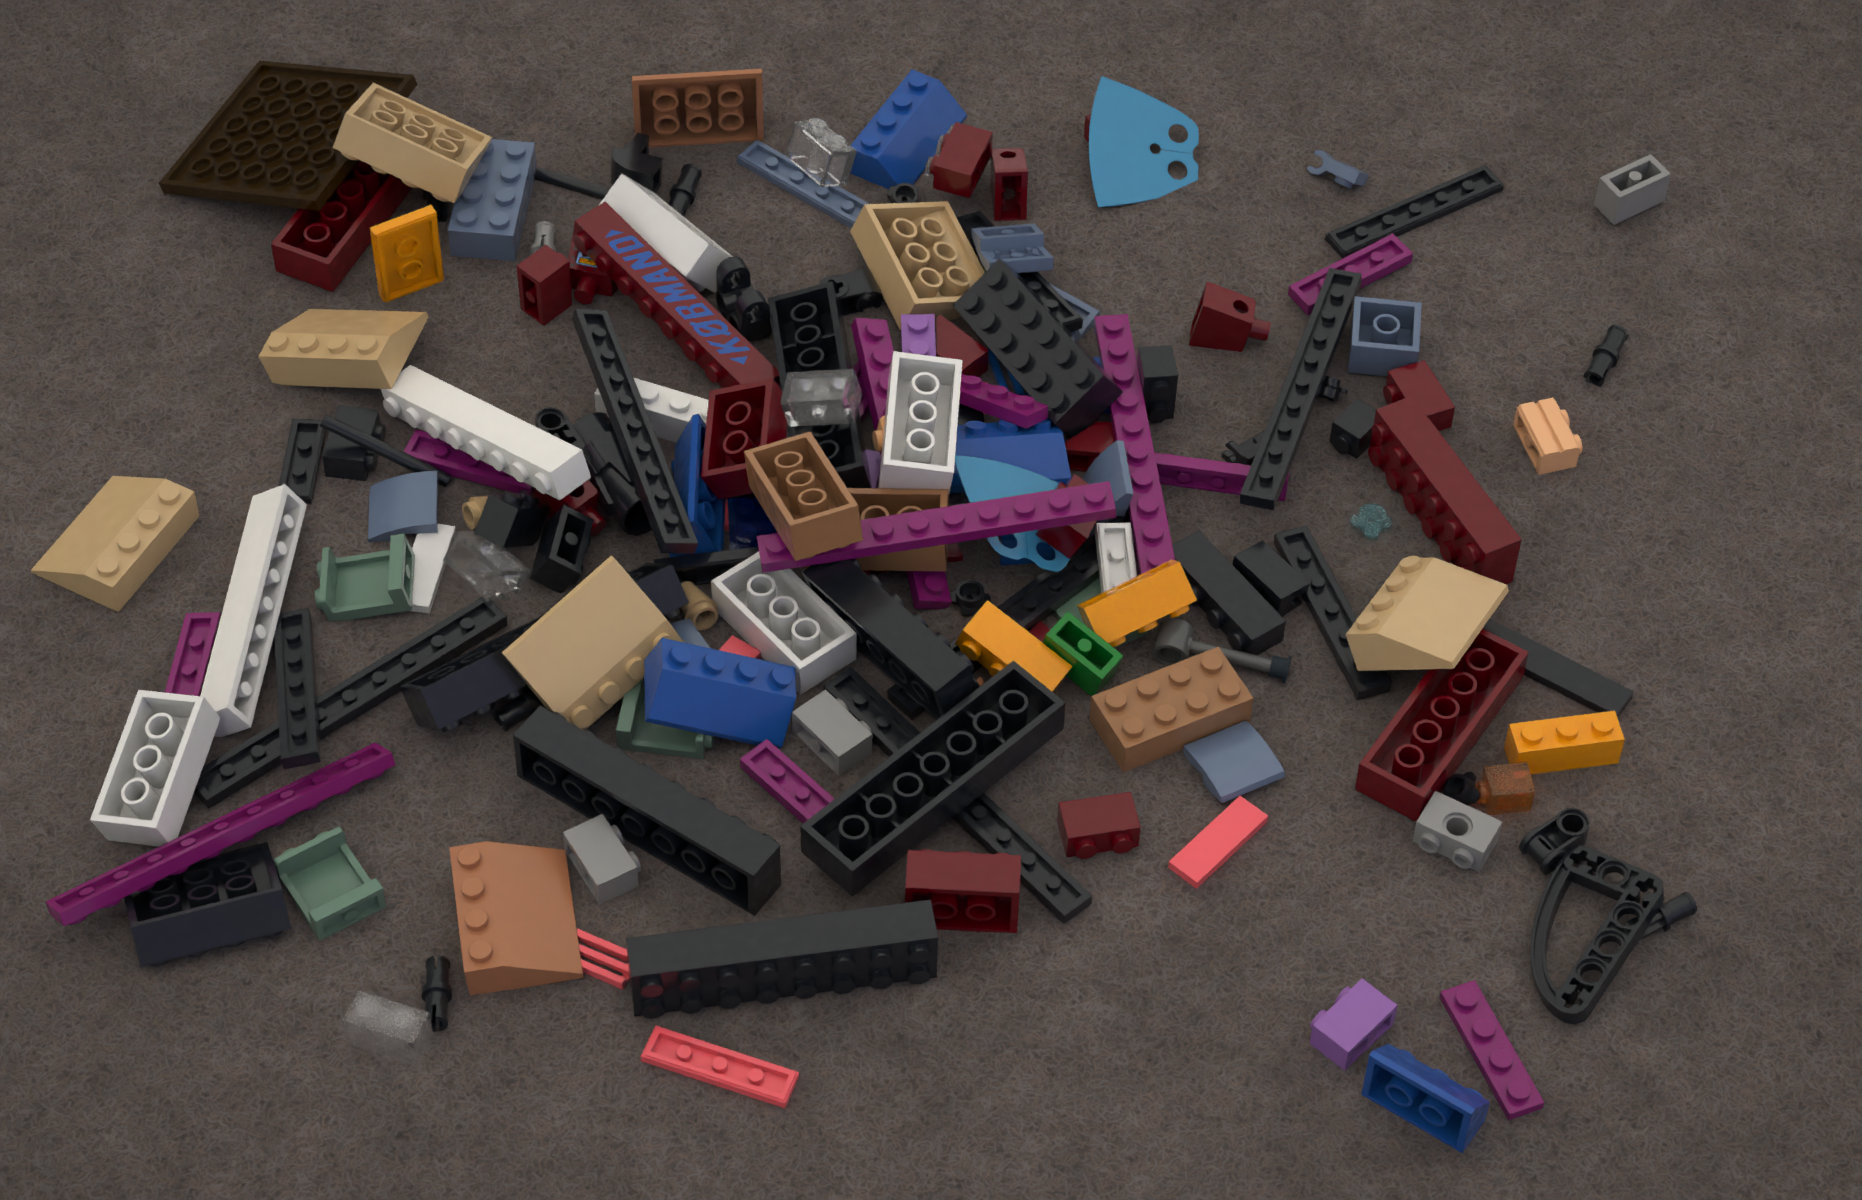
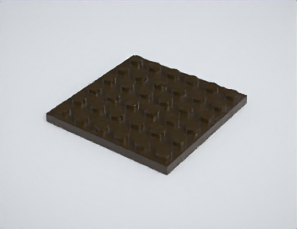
[159,60,418,211]

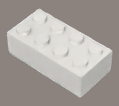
[599,174,733,293]
[878,351,963,494]
[711,552,857,695]
[90,690,221,847]

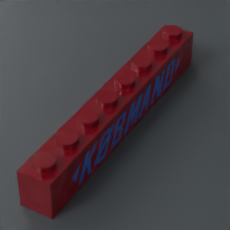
[573,202,780,388]

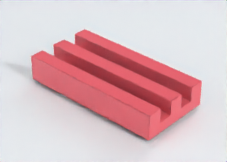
[577,928,629,990]

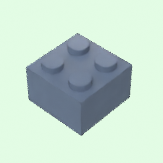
[1347,296,1422,376]

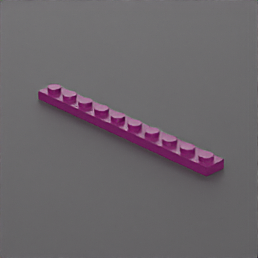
[1094,314,1175,574]
[851,318,952,609]
[757,481,1116,573]
[45,742,395,926]

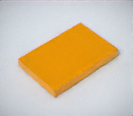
[370,205,444,302]

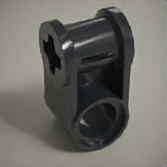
[819,269,884,316]
[1519,808,1590,875]

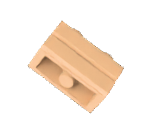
[1513,397,1582,475]

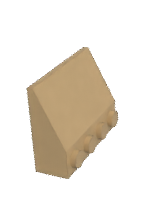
[333,83,492,203]
[850,201,985,330]
[258,309,429,389]
[31,476,199,612]
[502,556,684,729]
[1345,556,1509,671]

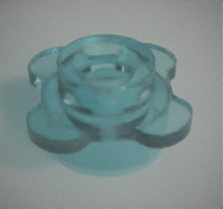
[1350,503,1392,539]

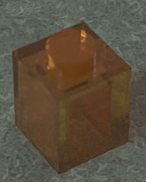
[1476,762,1535,815]

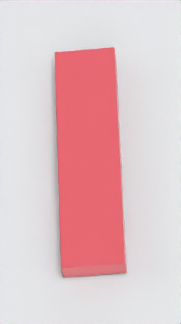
[641,1025,799,1108]

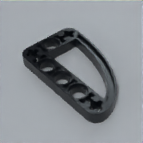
[1530,845,1665,1024]

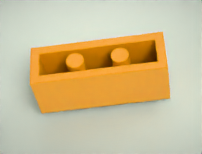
[1077,559,1197,647]
[955,600,1073,693]
[1504,711,1625,777]

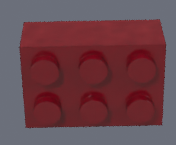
[701,378,790,499]
[905,849,1021,933]

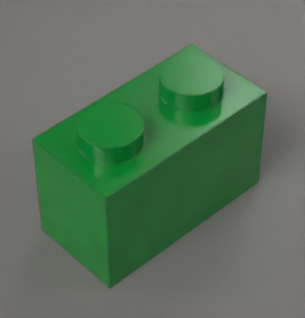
[1043,611,1123,696]

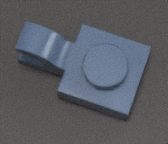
[1307,150,1369,188]

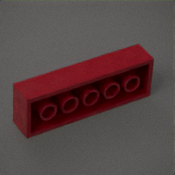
[271,160,413,292]
[1368,396,1522,584]
[1355,628,1529,822]

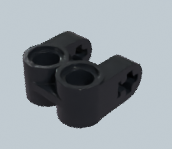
[716,256,772,342]

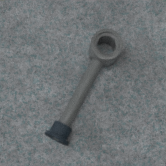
[1152,618,1292,684]

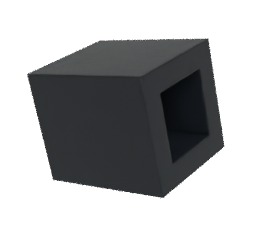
[1329,399,1376,459]

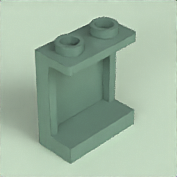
[315,533,415,621]
[616,678,715,759]
[274,827,386,941]

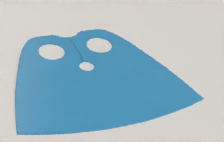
[1089,76,1199,207]
[955,455,1070,572]

